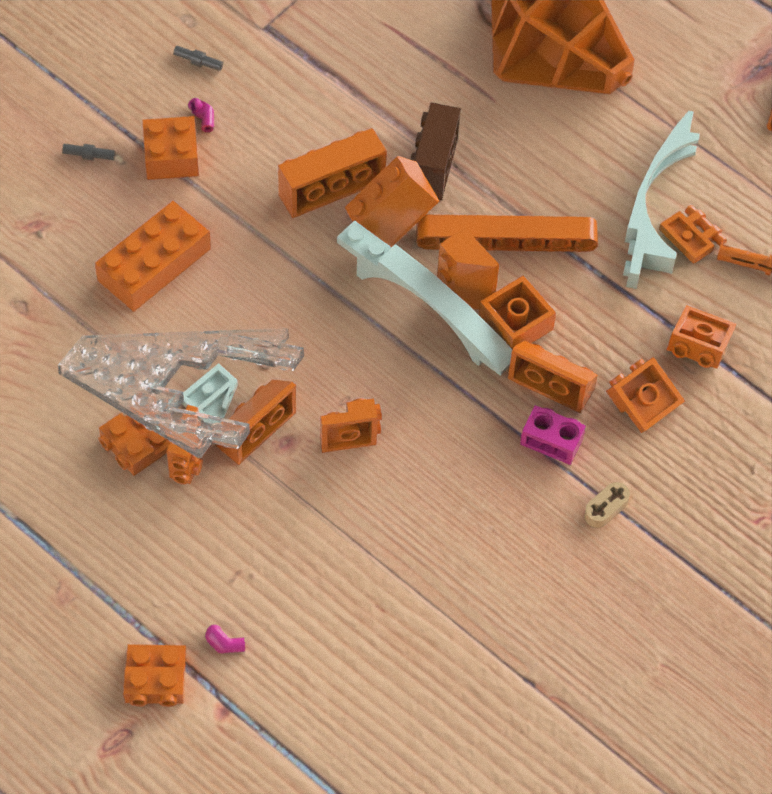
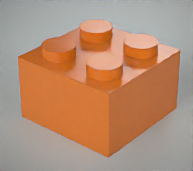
[142,116,199,180]
[479,275,556,350]

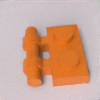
[659,205,727,264]

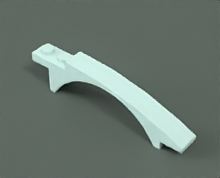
[623,111,700,289]
[337,220,512,376]

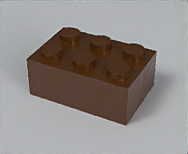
[410,102,461,200]

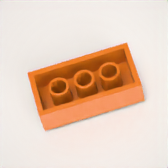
[278,128,387,219]
[95,201,211,312]

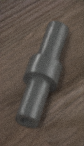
[173,45,223,71]
[62,144,115,160]

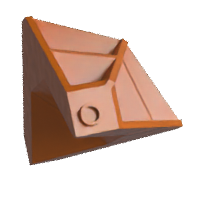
[491,0,635,94]

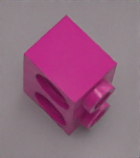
[520,405,586,465]

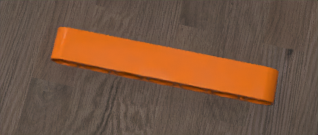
[416,214,598,252]

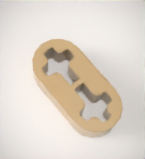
[584,482,630,528]

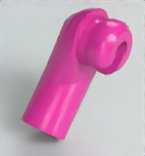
[188,98,214,133]
[205,624,245,654]

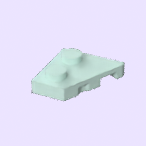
[179,363,238,433]

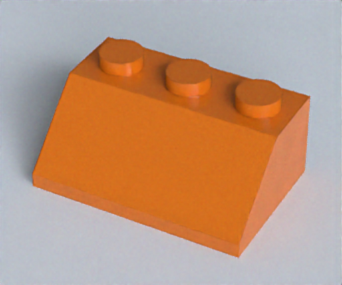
[345,156,440,247]
[437,228,499,310]
[508,341,598,413]
[214,379,296,465]

